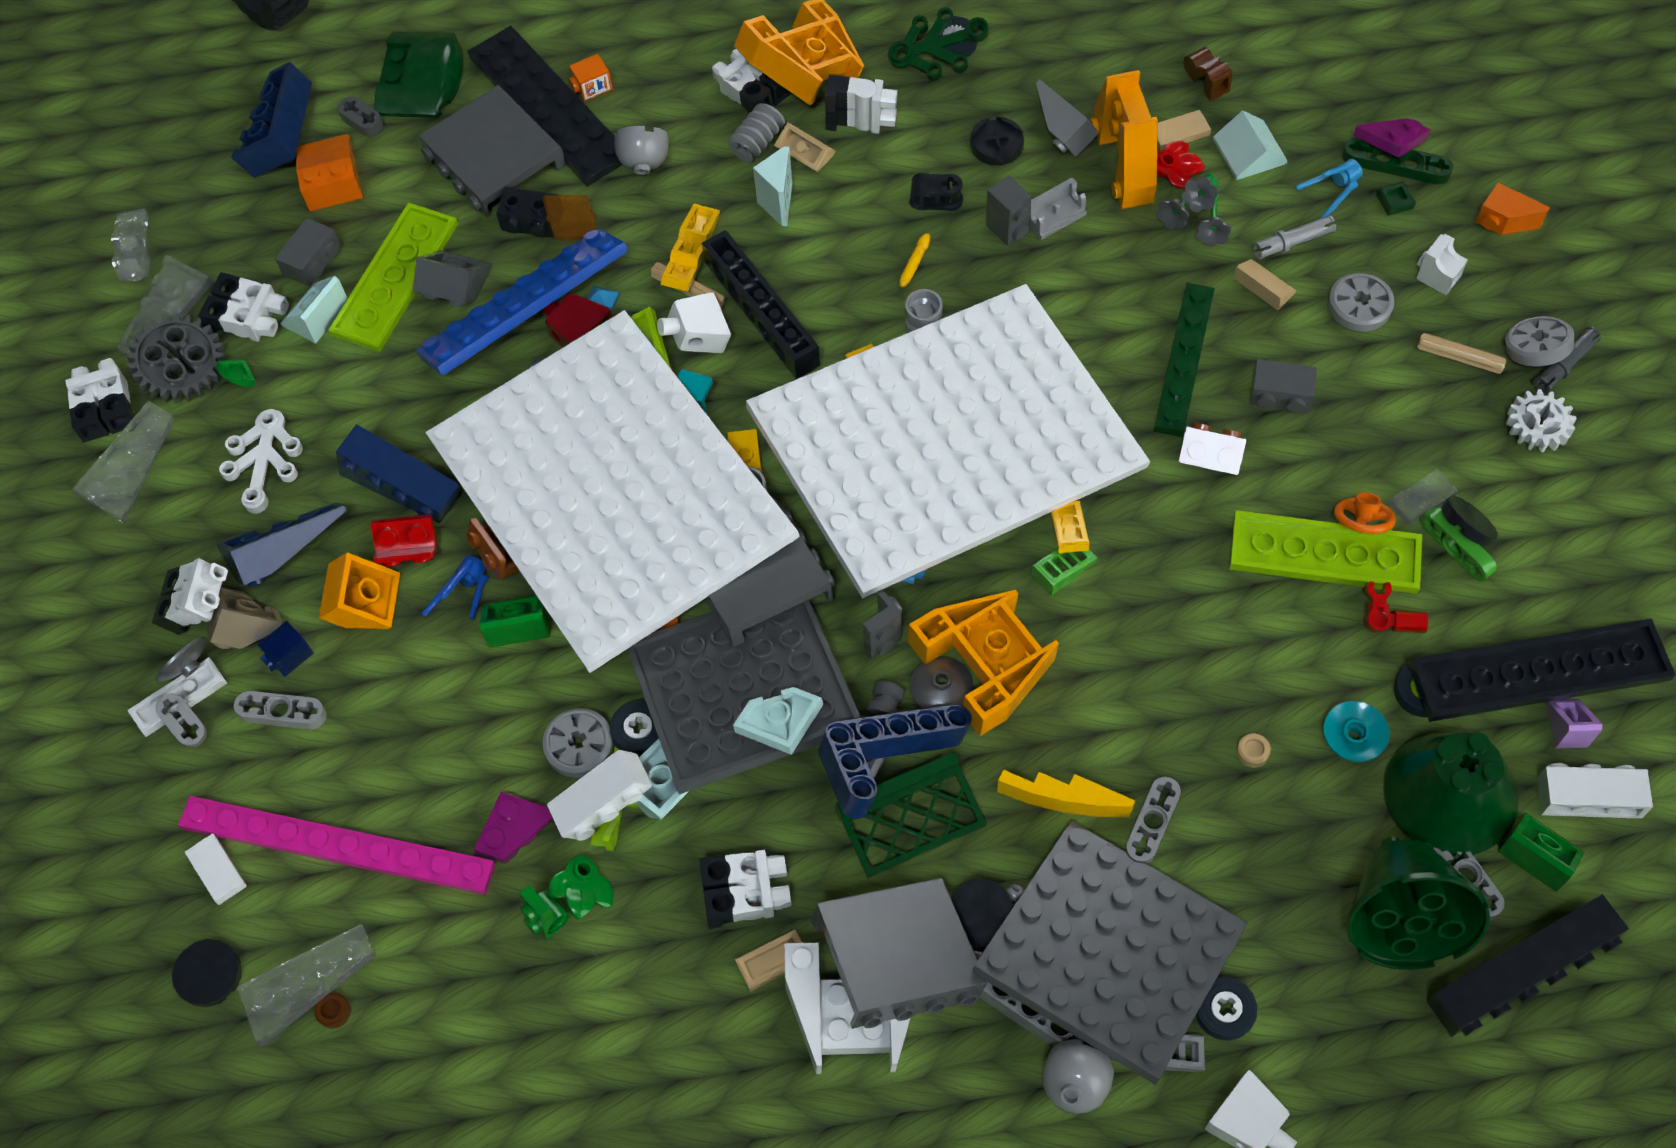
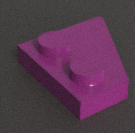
[1353,118,1430,157]
[474,792,555,864]

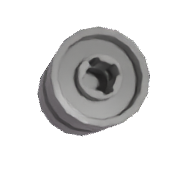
[905,289,943,333]

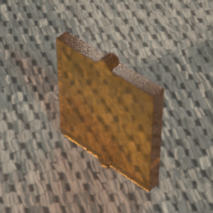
[542,195,597,239]

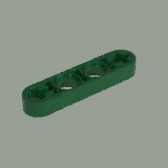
[1342,138,1453,185]

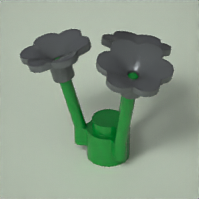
[1156,172,1231,246]

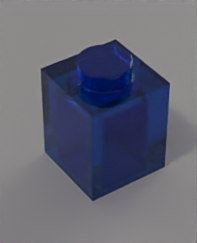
[257,621,314,677]

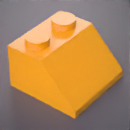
[319,552,400,629]

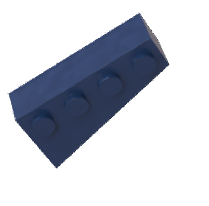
[231,62,312,178]
[336,424,459,523]

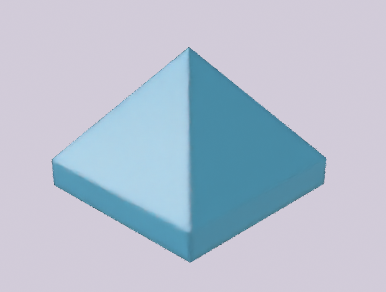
[587,285,620,312]

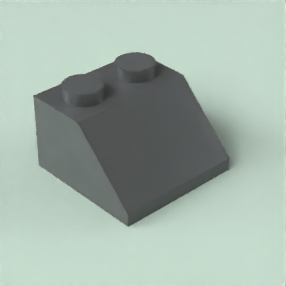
[413,250,492,306]

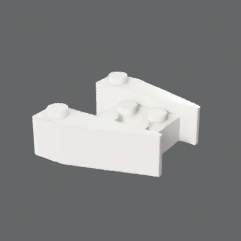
[784,943,911,1074]

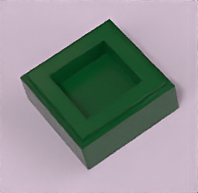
[1376,181,1416,216]

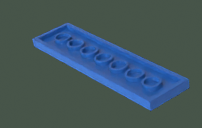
[415,228,628,376]

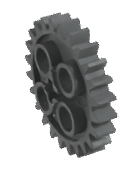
[127,313,225,403]

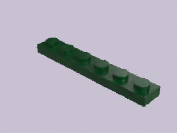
[1153,282,1215,437]

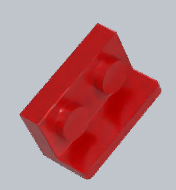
[370,514,439,567]

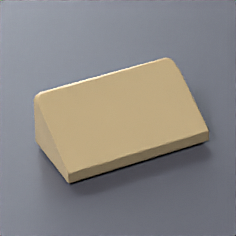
[774,122,836,172]
[1233,259,1296,310]

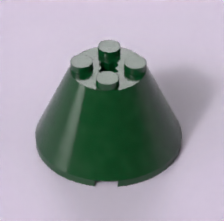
[1383,732,1519,856]
[1346,837,1490,970]

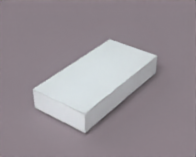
[185,833,247,905]

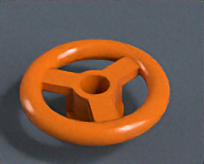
[1334,492,1396,534]

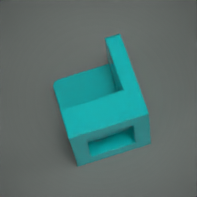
[677,369,713,414]

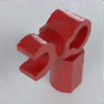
[1364,581,1428,633]

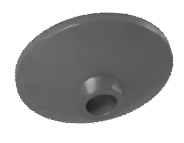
[155,636,207,682]
[910,656,973,709]

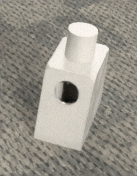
[657,292,731,353]
[1205,1070,1297,1148]

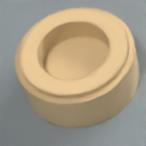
[1237,733,1271,768]

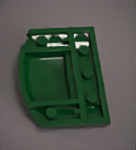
[374,31,464,118]

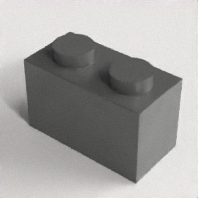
[986,176,1032,246]
[275,218,341,287]
[1249,359,1317,413]

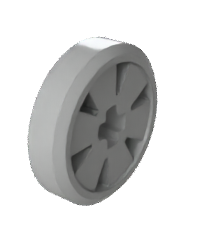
[1328,273,1394,332]
[1505,316,1575,366]
[543,708,614,778]

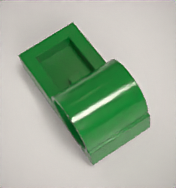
[519,884,570,940]

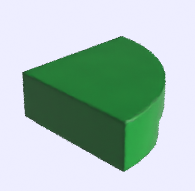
[215,360,256,387]

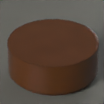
[314,992,351,1029]

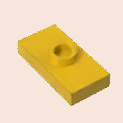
[727,429,762,473]
[1050,501,1089,554]

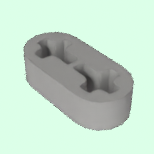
[156,693,207,748]

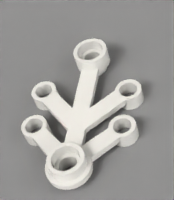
[219,409,303,514]

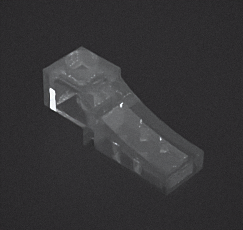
[111,208,150,282]

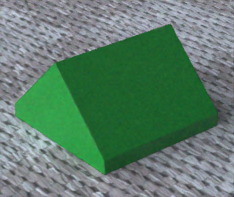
[479,595,550,648]
[1498,813,1585,892]

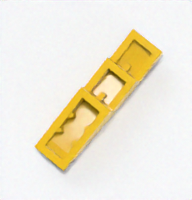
[661,204,720,292]
[997,770,1135,817]

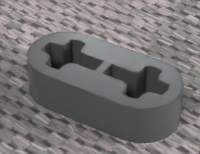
[338,97,384,136]

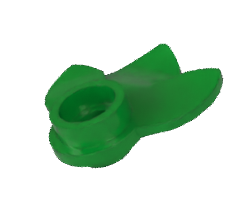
[548,855,613,920]

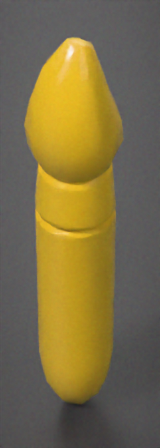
[899,233,931,287]

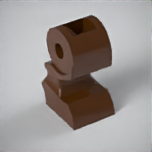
[1184,47,1233,101]

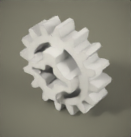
[1506,389,1576,452]

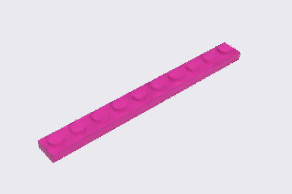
[178,796,496,895]

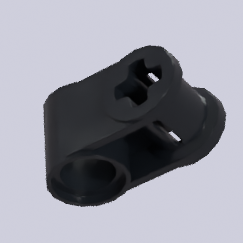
[909,173,963,211]

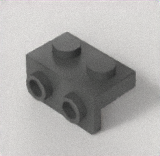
[863,590,903,659]

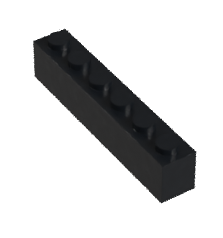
[1427,894,1629,1037]

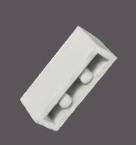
[547,750,652,841]
[1537,763,1653,818]

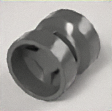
[866,681,905,717]

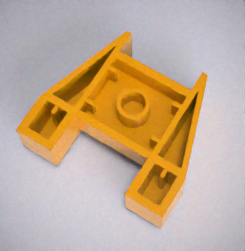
[734,0,864,105]
[1089,70,1158,209]
[907,590,1059,737]

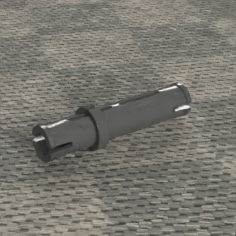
[1533,326,1602,393]

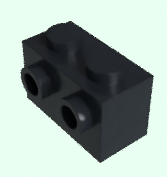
[496,187,563,238]

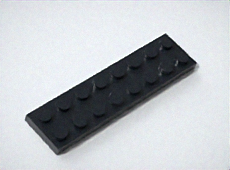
[467,25,622,187]
[1408,618,1676,722]

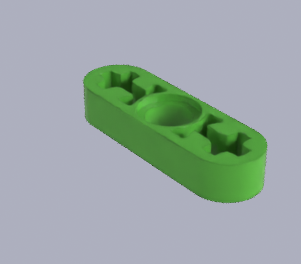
[1420,506,1497,581]

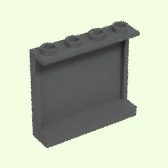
[419,85,566,218]
[704,498,835,647]
[811,878,987,1029]

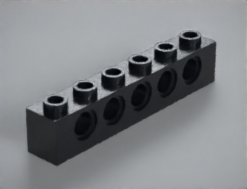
[702,230,820,379]

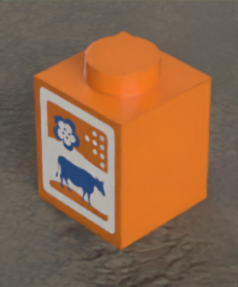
[568,54,613,102]

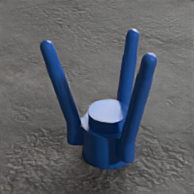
[422,555,488,620]

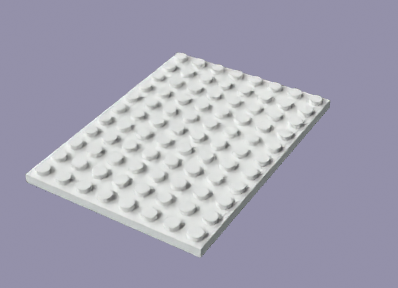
[746,284,1150,599]
[425,310,800,673]

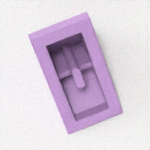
[1547,699,1603,749]

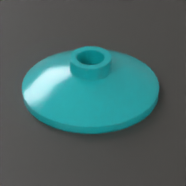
[1323,701,1390,763]

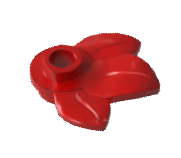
[1157,141,1205,189]

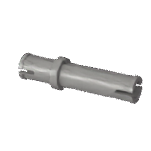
[1252,215,1336,260]

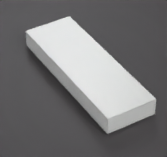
[127,657,228,737]

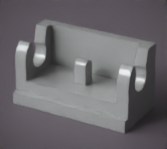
[1029,178,1087,240]

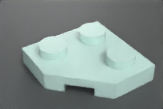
[733,687,823,755]

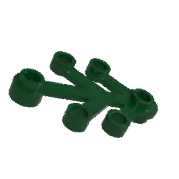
[888,7,989,81]

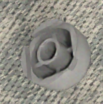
[614,126,669,175]
[1042,1039,1114,1114]

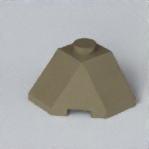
[206,587,283,649]

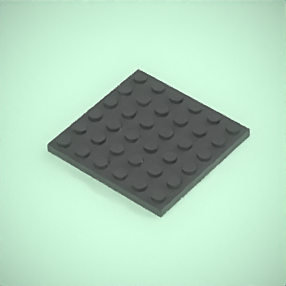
[627,600,861,794]
[972,821,1248,1085]

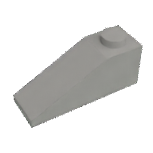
[1036,79,1099,157]

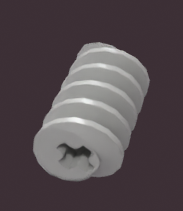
[728,103,785,163]

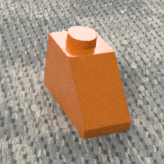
[1475,183,1550,235]

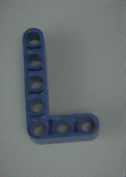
[818,705,972,819]

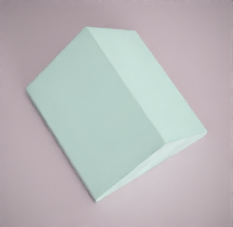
[1213,110,1287,180]
[753,147,793,226]
[280,276,348,344]
[635,738,689,820]

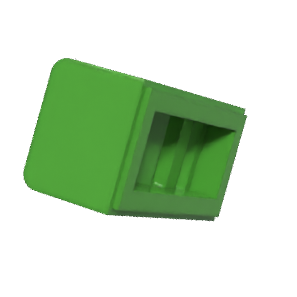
[1031,549,1098,596]

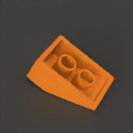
[296,134,363,212]

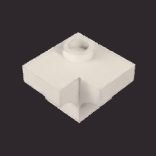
[1416,234,1468,295]

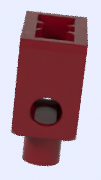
[541,293,612,348]

